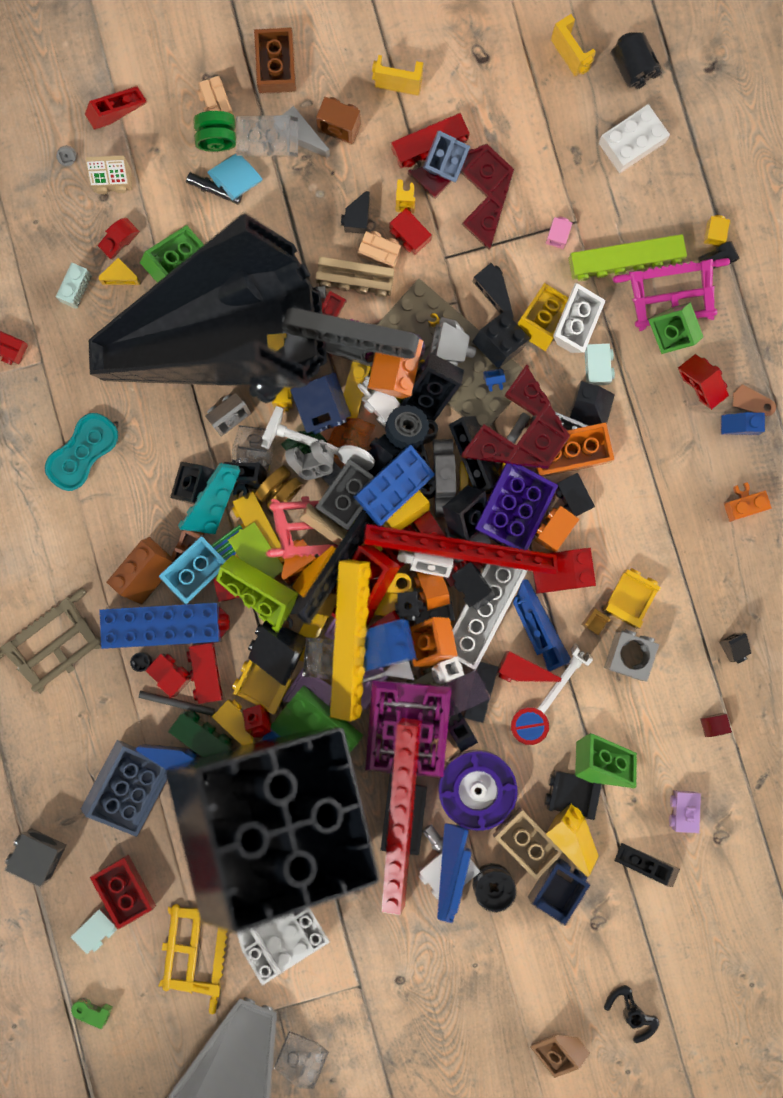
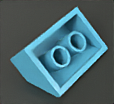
[159,536,225,605]

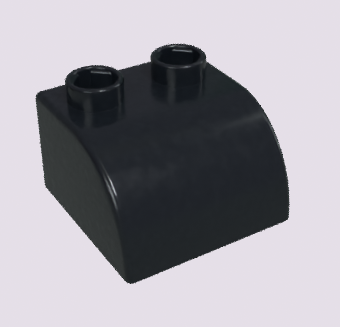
[166,727,379,934]

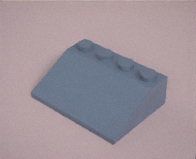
[81,740,167,837]

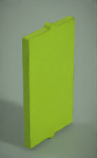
[228,522,283,579]

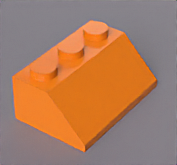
[367,339,424,399]

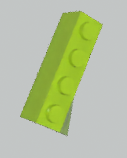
[216,555,298,633]

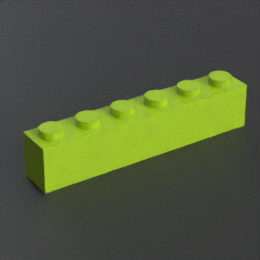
[568,234,687,281]

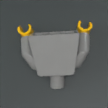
[419,313,476,366]

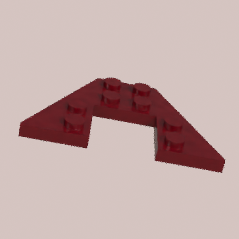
[408,144,514,250]
[461,364,570,469]

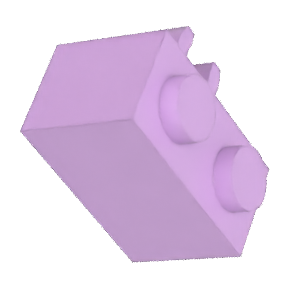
[669,790,701,833]

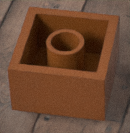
[316,97,361,145]

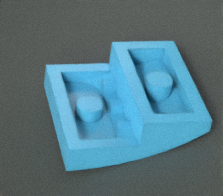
[207,153,263,201]

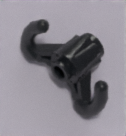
[604,985,660,1043]

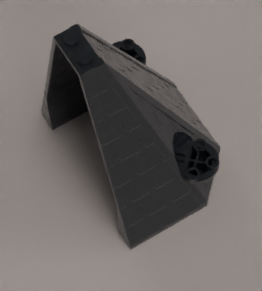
[89,213,327,403]

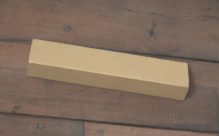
[299,503,367,545]

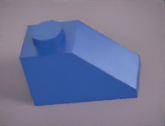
[721,412,765,435]

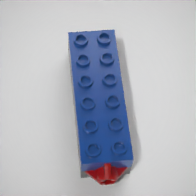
[99,603,230,649]

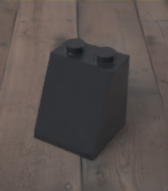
[248,620,309,686]

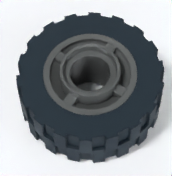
[385,405,429,450]

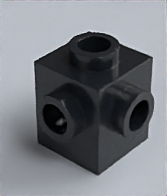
[395,591,424,621]

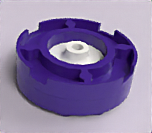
[438,750,518,831]

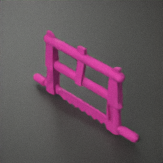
[613,258,730,332]

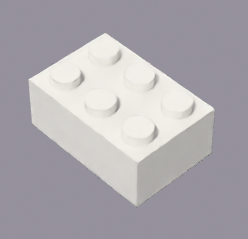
[599,104,670,173]

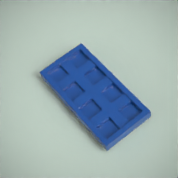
[353,445,435,526]

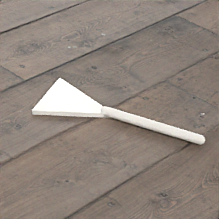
[363,661,414,683]

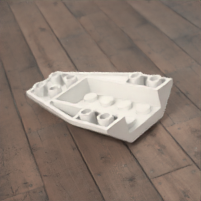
[237,908,330,985]

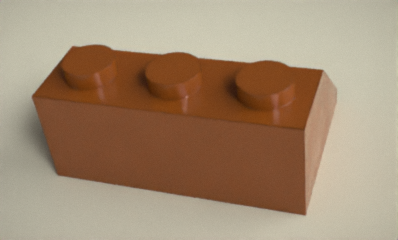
[106,537,175,605]

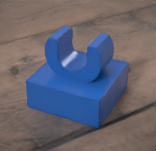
[483,369,506,392]

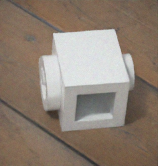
[432,657,464,685]

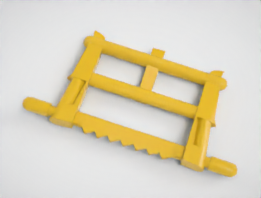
[158,904,228,1015]

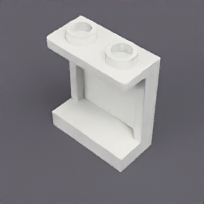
[418,851,480,900]

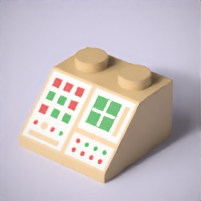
[86,155,132,194]

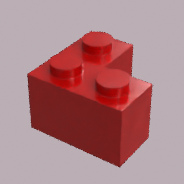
[678,354,729,410]
[145,653,191,698]

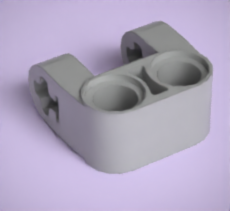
[285,440,334,480]

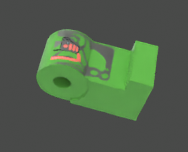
[71,998,113,1029]

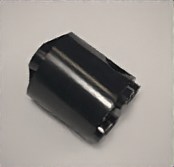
[611,33,662,90]

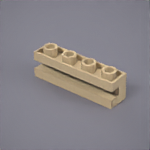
[315,257,394,297]

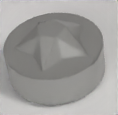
[56,145,76,166]

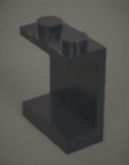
[544,770,602,820]

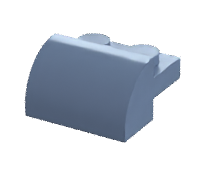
[423,131,470,183]

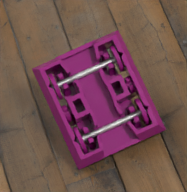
[365,680,451,778]

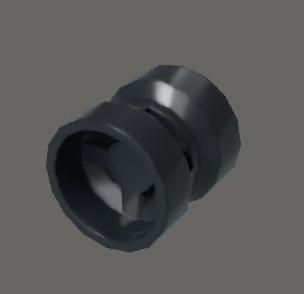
[130,652,153,672]

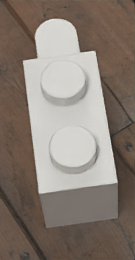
[357,376,400,427]
[397,550,453,578]

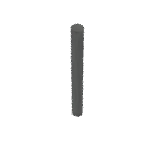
[139,691,215,716]

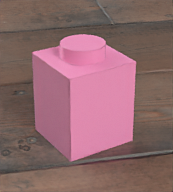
[545,217,572,249]

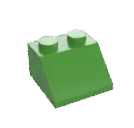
[648,302,704,354]

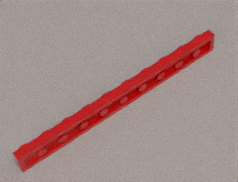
[364,524,558,575]

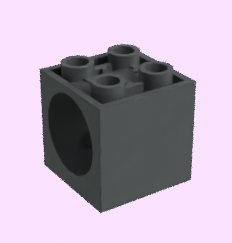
[5,829,66,887]

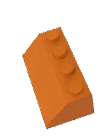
[534,423,615,477]

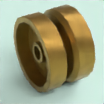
[255,465,303,512]

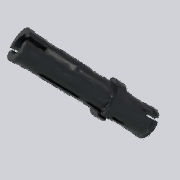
[186,172,243,205]

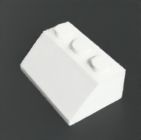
[553,283,606,353]

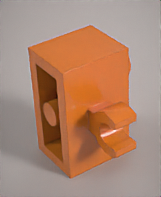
[724,482,772,522]
[413,571,450,610]

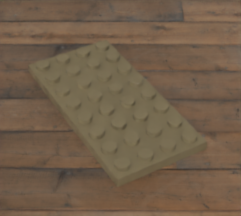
[377,278,523,428]

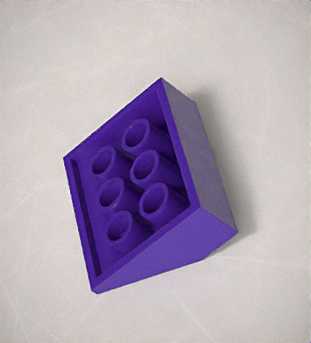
[475,463,558,550]

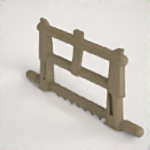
[0,588,101,694]

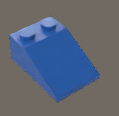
[364,619,417,672]
[135,744,202,770]

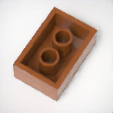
[254,27,296,94]

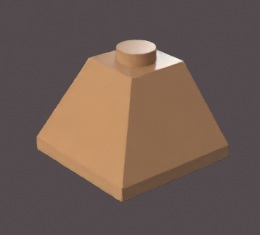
[530,1035,590,1078]

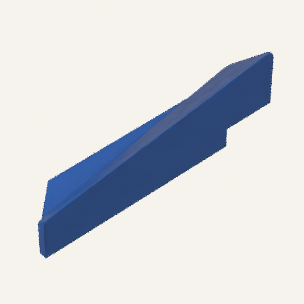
[513,579,571,672]

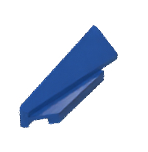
[437,823,472,923]

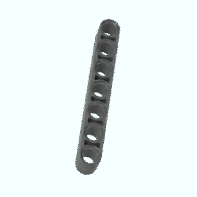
[282,308,419,359]

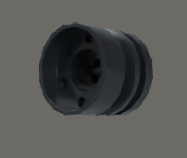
[472,863,516,913]

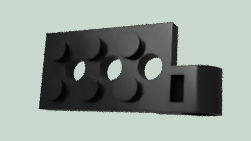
[380,774,427,855]

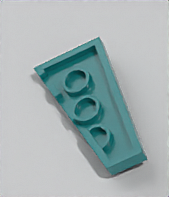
[178,463,240,534]

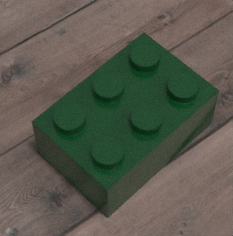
[168,710,234,757]

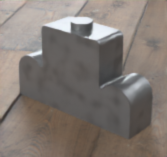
[433,439,456,517]

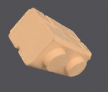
[197,76,233,115]
[358,231,401,269]

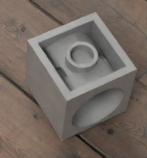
[604,629,659,682]

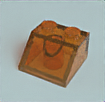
[327,418,376,458]

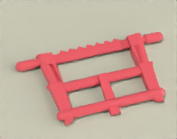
[266,496,349,559]

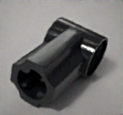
[698,241,740,269]

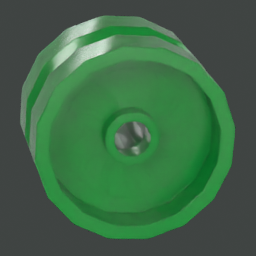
[193,111,237,152]

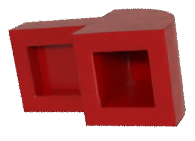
[97,218,140,259]

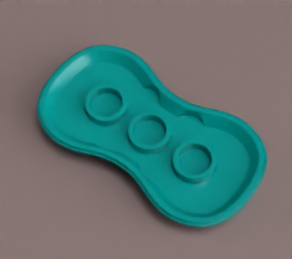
[45,413,118,491]

